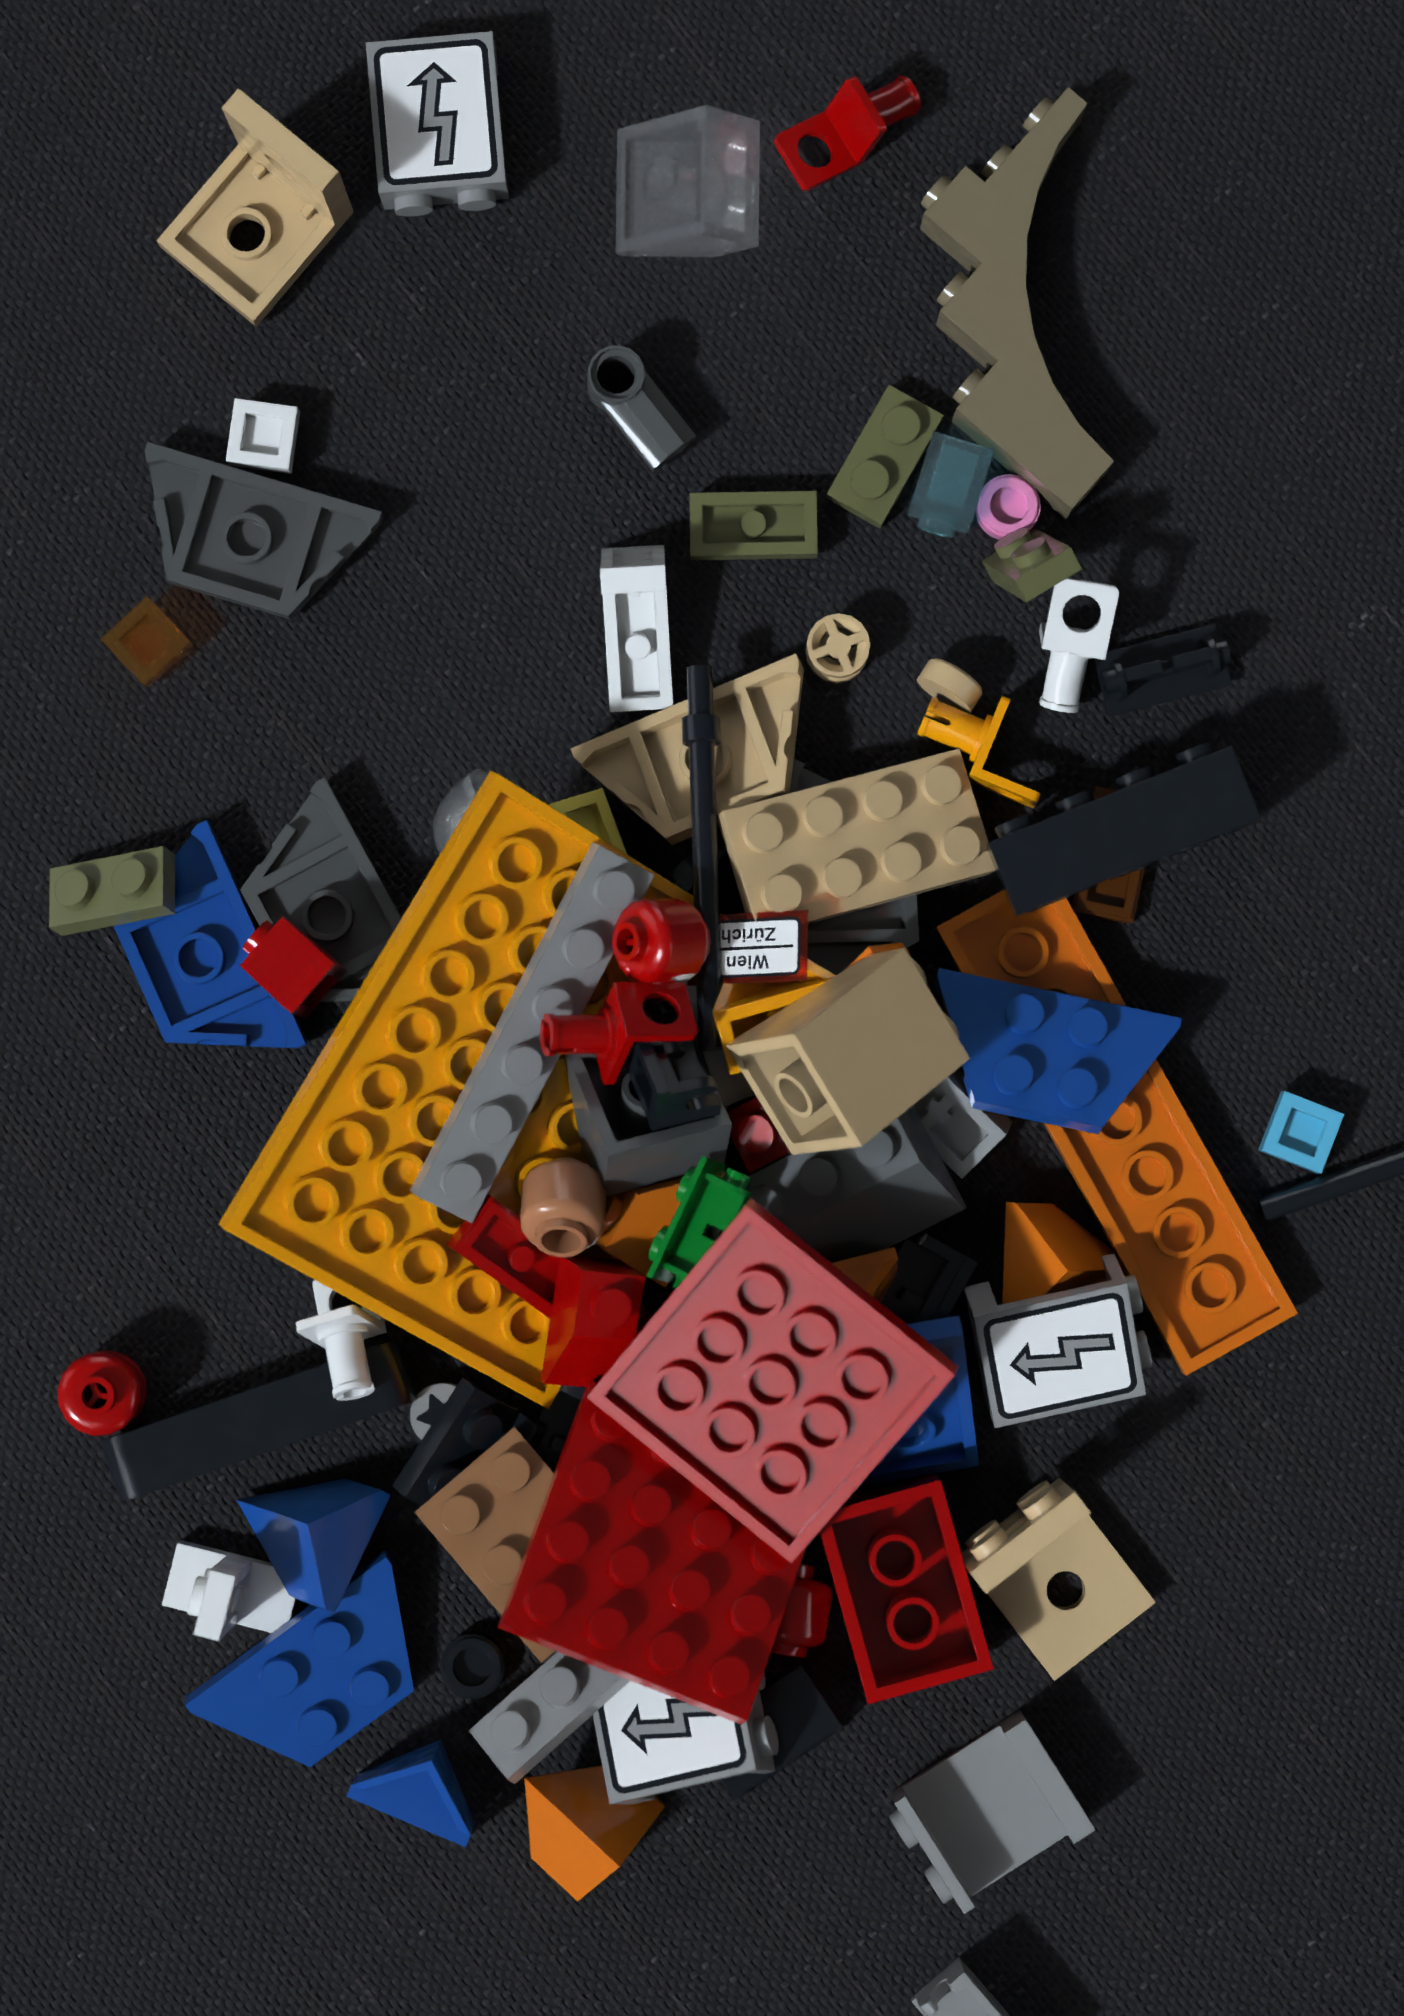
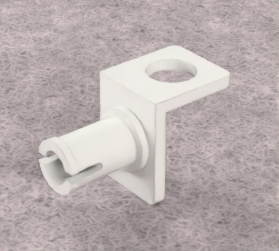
[1039,577,1119,713]
[296,1280,387,1401]

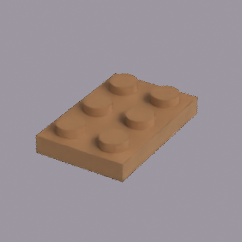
[415,1427,555,1663]

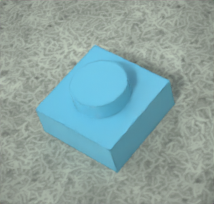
[1258,1091,1344,1174]

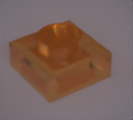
[101,596,194,688]

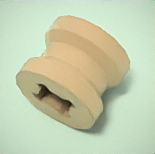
[805,613,870,683]

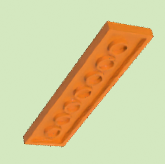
[935,890,1298,1376]

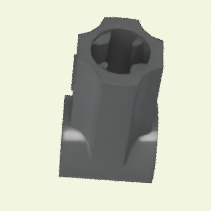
[587,345,696,472]

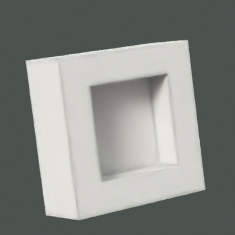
[226,398,300,474]

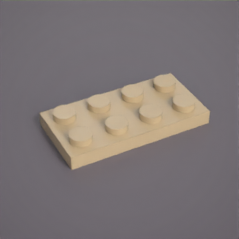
[717,749,996,926]

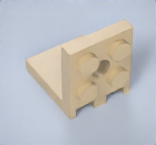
[157,88,354,327]
[961,1478,1156,1681]

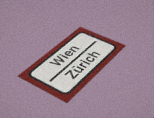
[688,910,808,986]

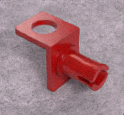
[774,76,921,191]
[540,982,698,1085]

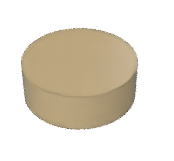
[917,658,983,713]

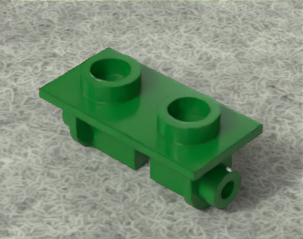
[646,1156,752,1288]

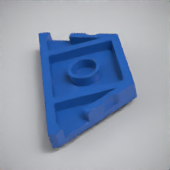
[114,820,308,1049]
[934,968,1182,1134]
[185,1550,414,1768]

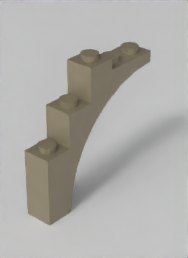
[920,87,1114,520]

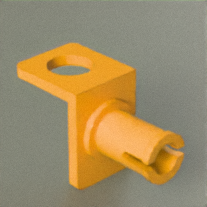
[917,695,1041,808]

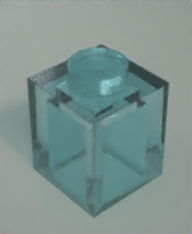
[907,431,994,537]

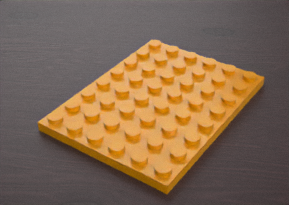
[218,771,731,1409]

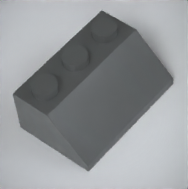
[746,1106,967,1263]

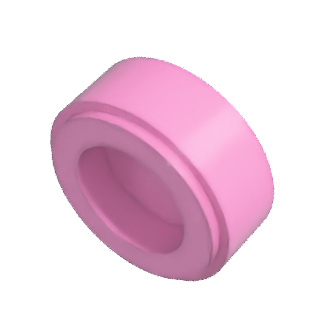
[976,474,1041,540]

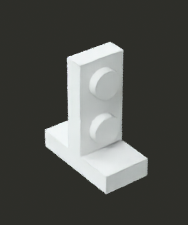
[600,545,673,712]
[162,1540,297,1641]

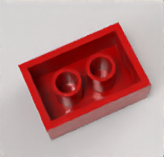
[820,1473,994,1705]

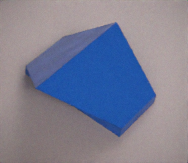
[236,1478,391,1614]
[346,1739,475,1847]

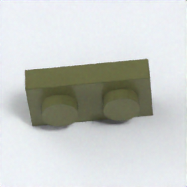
[826,385,944,529]
[689,491,818,560]
[982,528,1082,603]
[49,846,175,936]

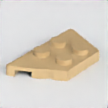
[571,653,804,845]

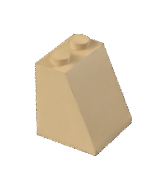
[726,948,970,1155]

